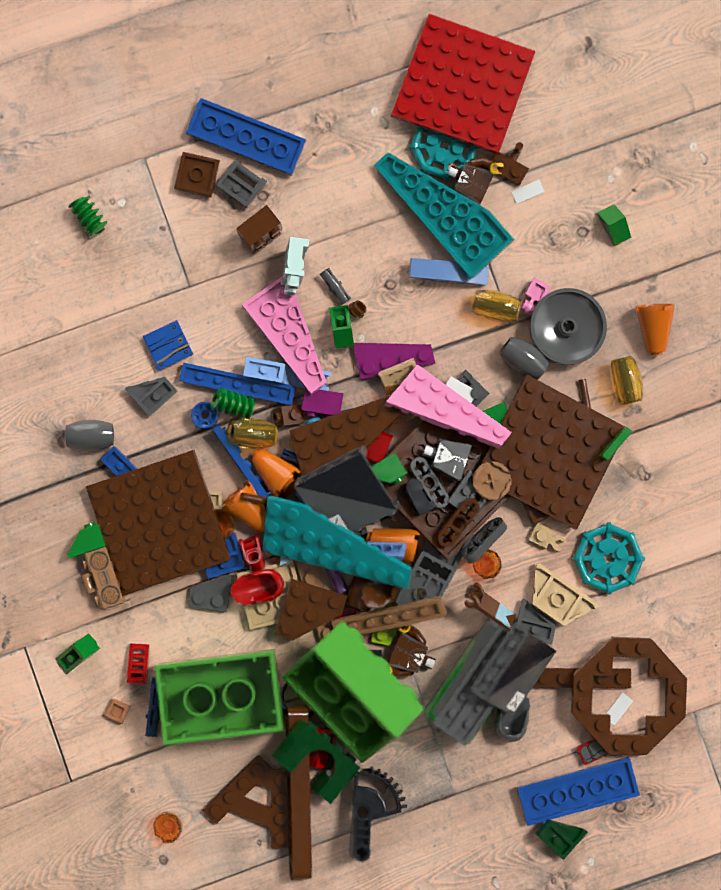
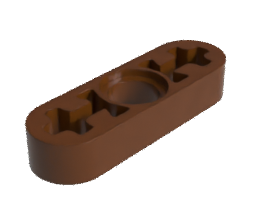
[438,497,480,547]

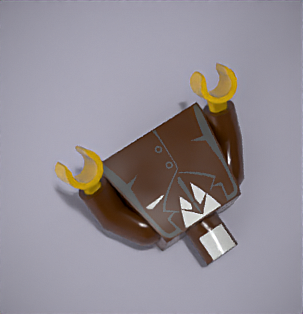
[448,157,504,205]
[388,625,436,678]

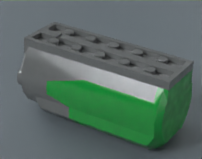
[424,618,509,746]

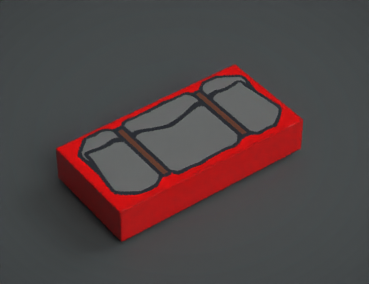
[576,731,613,765]

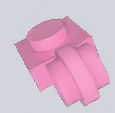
[520,278,551,315]

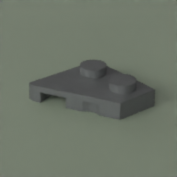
[125,376,178,417]
[188,575,232,612]
[516,599,556,645]

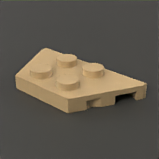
[531,562,600,627]

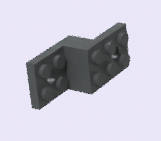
[395,535,474,605]

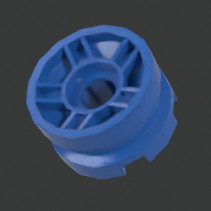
[191,402,219,429]

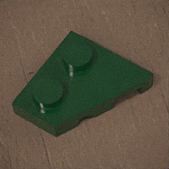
[535,819,588,860]

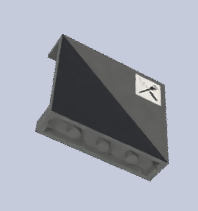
[294,445,399,533]
[470,623,556,716]

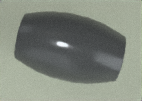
[499,337,549,380]
[65,420,114,451]

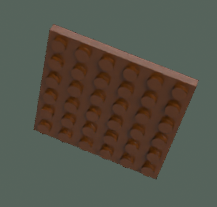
[479,375,625,530]
[382,420,510,560]
[86,450,231,596]

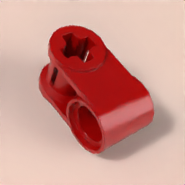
[239,534,266,572]

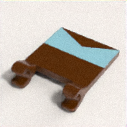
[464,582,516,631]

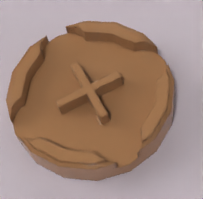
[472,461,511,500]

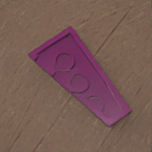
[353,343,435,380]

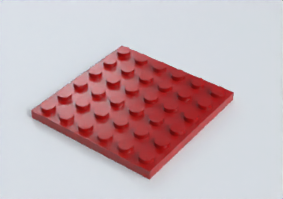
[391,13,536,155]

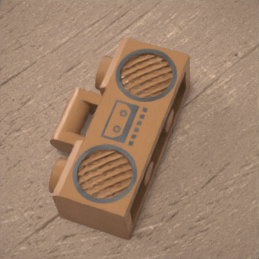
[82,547,126,609]

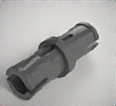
[319,268,351,306]

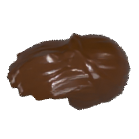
[362,579,403,608]

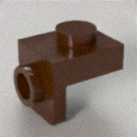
[272,404,304,428]

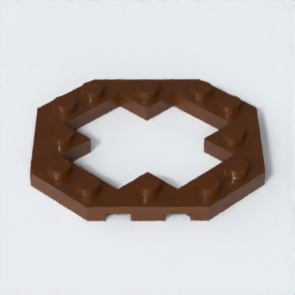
[571,637,687,755]

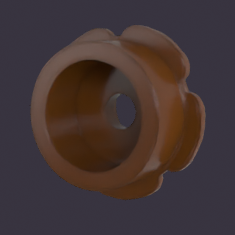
[349,300,367,318]

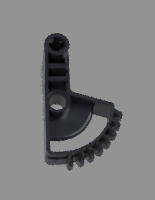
[349,766,407,862]

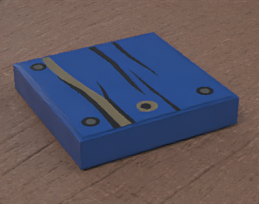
[143,320,194,371]

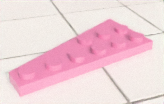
[242,277,326,395]
[385,365,511,449]

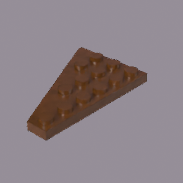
[289,395,404,476]

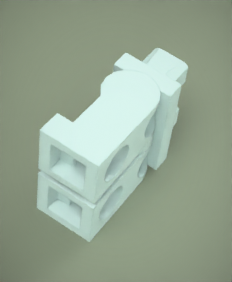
[280,237,309,296]

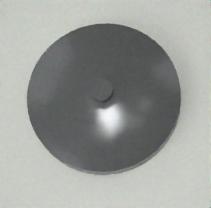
[530,288,607,365]

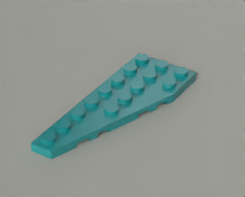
[374,152,515,279]
[262,496,412,589]

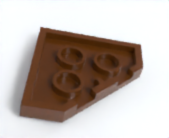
[275,579,347,640]

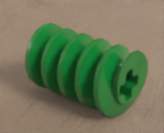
[68,196,108,239]
[211,388,255,420]

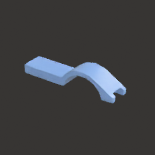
[243,357,332,391]

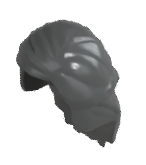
[494,697,530,742]

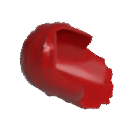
[230,569,284,605]

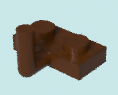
[491,142,529,186]

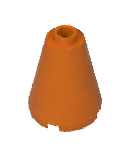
[636,304,675,356]
[251,449,302,498]
[221,480,267,533]
[366,528,420,567]

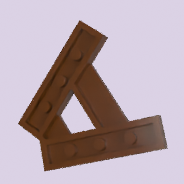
[203,755,289,848]

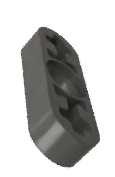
[409,457,449,508]
[461,517,507,563]

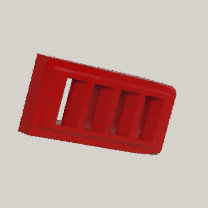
[127,643,150,684]

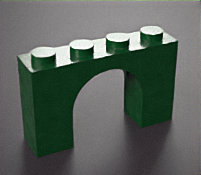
[271,719,360,804]

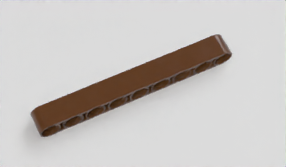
[285,706,312,881]

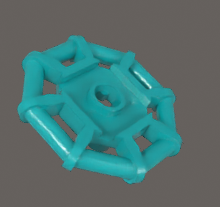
[409,126,478,181]
[573,522,645,595]

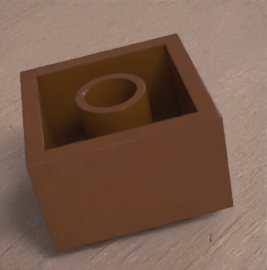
[236,205,283,252]

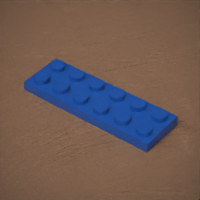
[186,98,306,176]
[517,757,640,826]

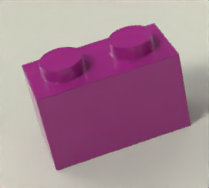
[302,388,344,418]

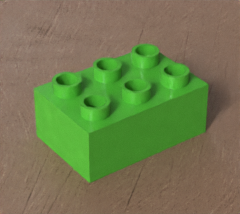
[282,621,424,763]
[155,649,284,745]

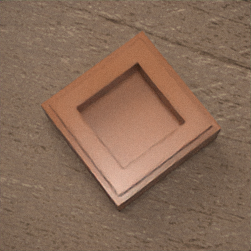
[105,698,130,724]

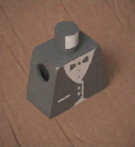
[422,440,472,482]

